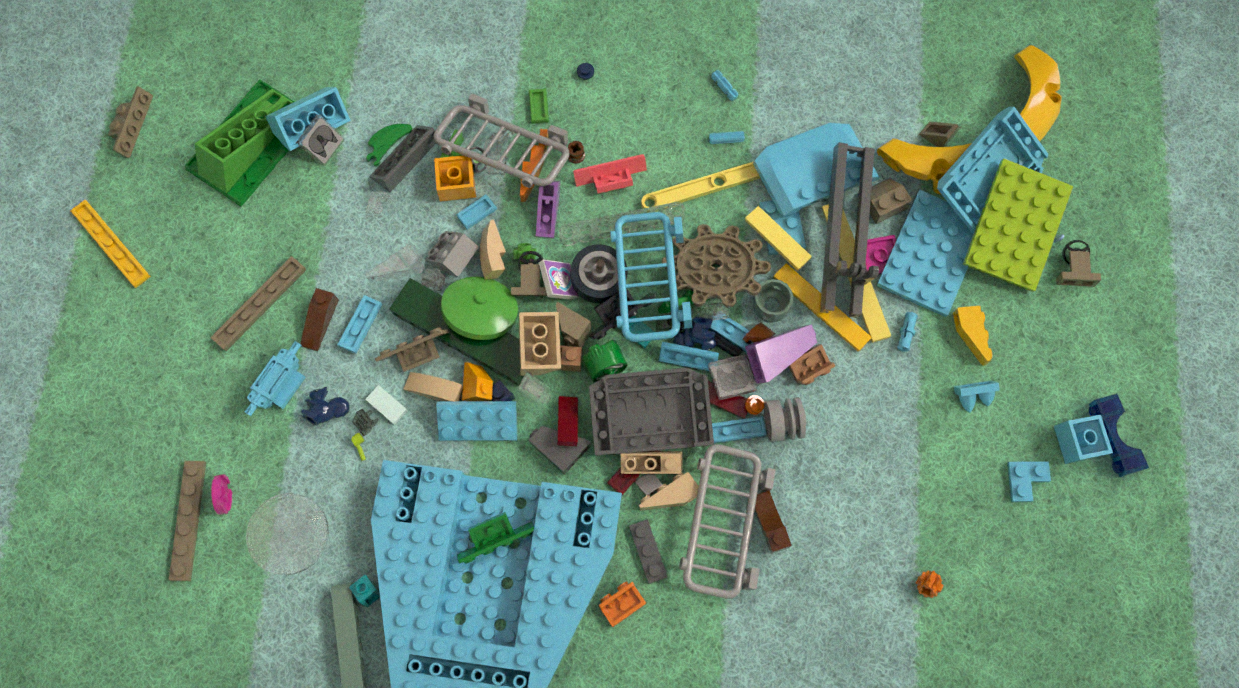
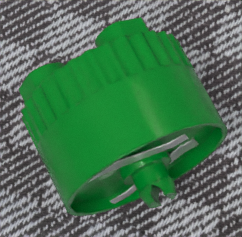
[583,340,628,382]

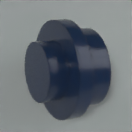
[577,63,595,80]

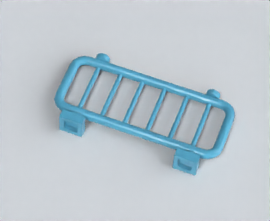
[610,212,692,342]

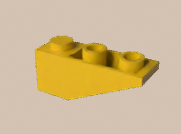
[953,306,992,366]

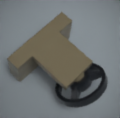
[1056,240,1101,287]
[511,251,547,296]

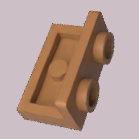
[788,344,835,385]

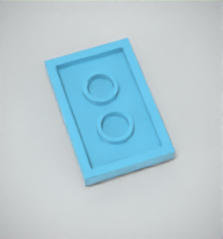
[759,201,806,255]

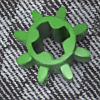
[513,243,536,264]

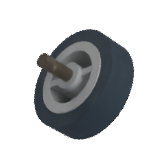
[570,244,628,303]

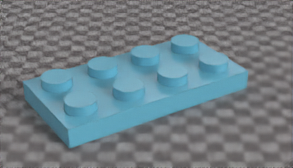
[436,401,518,441]

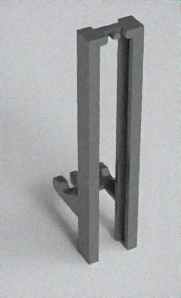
[820,142,879,318]

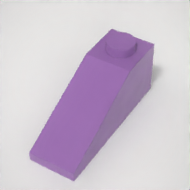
[536,180,561,238]

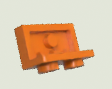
[598,581,646,627]

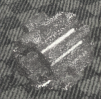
[421,268,446,291]

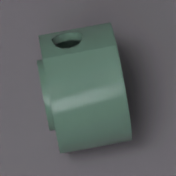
[753,279,793,323]

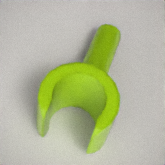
[351,433,366,461]

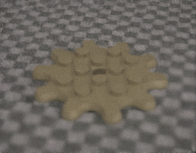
[662,224,771,308]

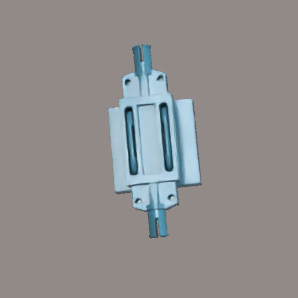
[244,341,306,416]

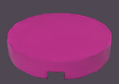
[211,474,232,515]

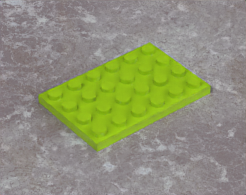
[963,158,1073,292]

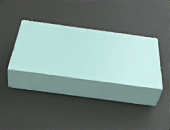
[365,385,408,425]

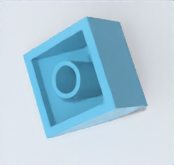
[1054,415,1113,464]

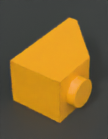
[462,362,493,401]

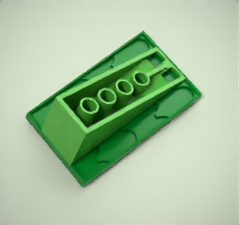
[185,79,294,207]

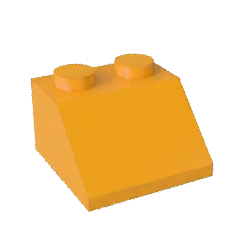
[434,155,476,201]

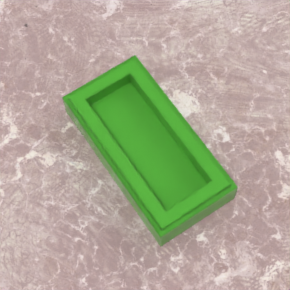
[529,88,549,124]

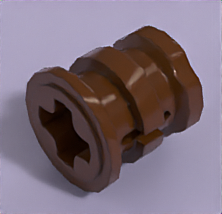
[568,141,585,164]

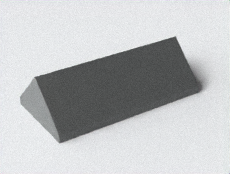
[369,125,436,193]

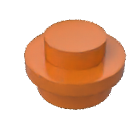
[745,395,764,415]

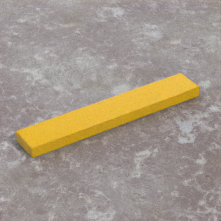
[70,200,151,288]
[773,263,872,352]

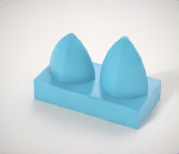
[954,380,1000,413]

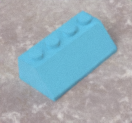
[265,87,351,151]

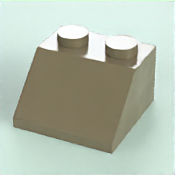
[858,178,913,224]
[556,302,592,347]

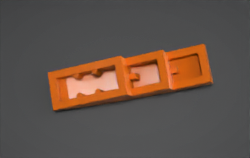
[520,129,548,202]

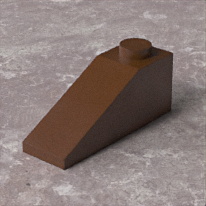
[300,288,339,351]

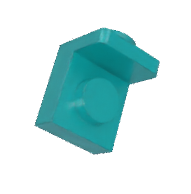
[349,575,380,608]

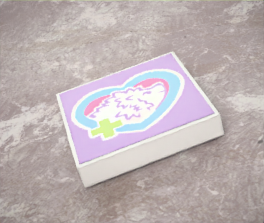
[539,260,579,300]

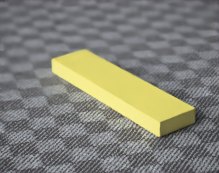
[745,206,812,271]

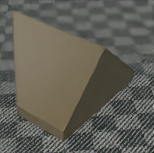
[919,122,962,147]

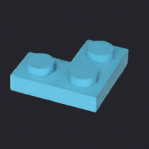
[1007,461,1051,502]

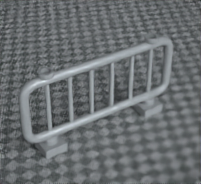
[433,94,570,188]
[679,444,776,599]

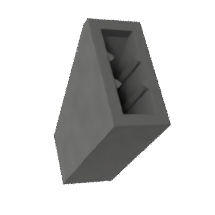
[529,426,591,475]

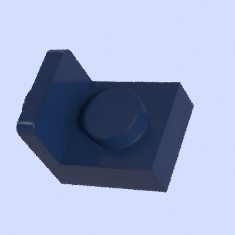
[491,380,515,401]

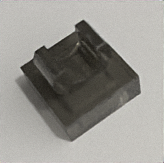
[352,409,379,437]

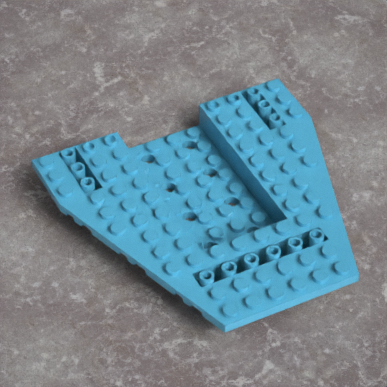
[371,460,622,688]

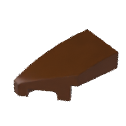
[742,322,776,343]

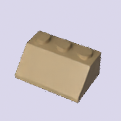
[518,312,561,376]

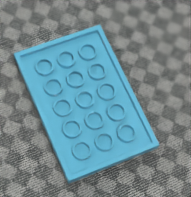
[876,189,973,317]

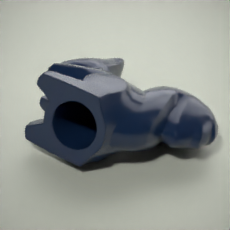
[673,317,716,351]
[301,387,350,426]

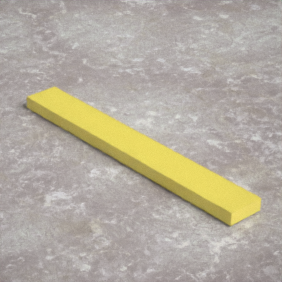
[822,204,891,343]

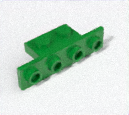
[457,512,534,564]

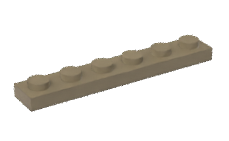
[210,256,306,351]
[169,461,206,581]

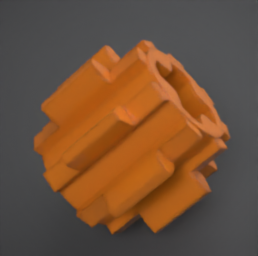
[916,570,944,598]

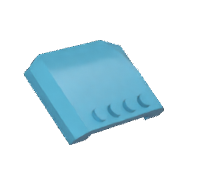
[937,107,1048,235]
[753,123,879,218]

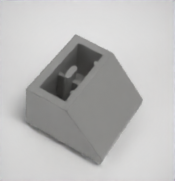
[425,231,479,277]

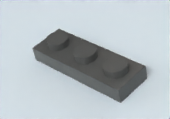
[629,519,668,584]

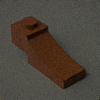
[755,490,792,554]

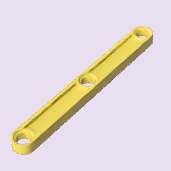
[641,162,760,212]

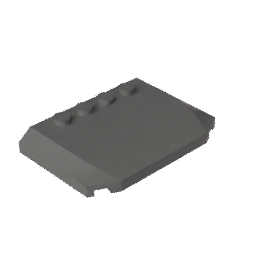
[589,368,714,456]

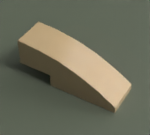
[480,220,506,280]
[403,372,463,401]

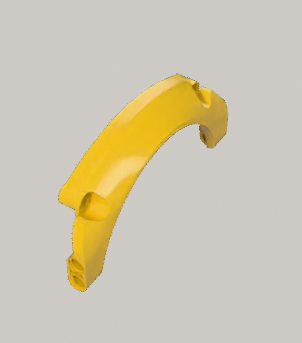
[877,45,1062,194]

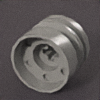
[764,397,806,442]

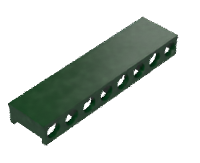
[389,278,525,387]

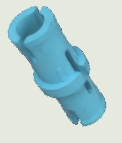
[897,312,918,352]

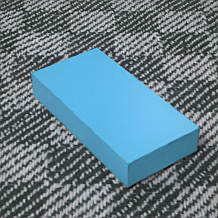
[456,194,497,230]

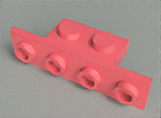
[573,154,647,193]

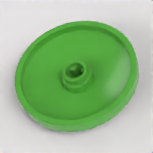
[441,277,518,340]

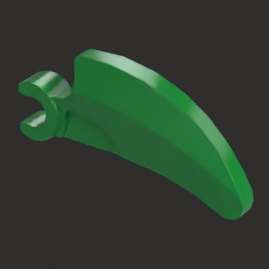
[366,124,412,167]

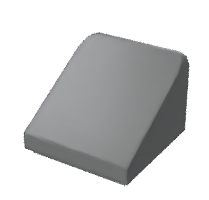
[635,474,662,496]

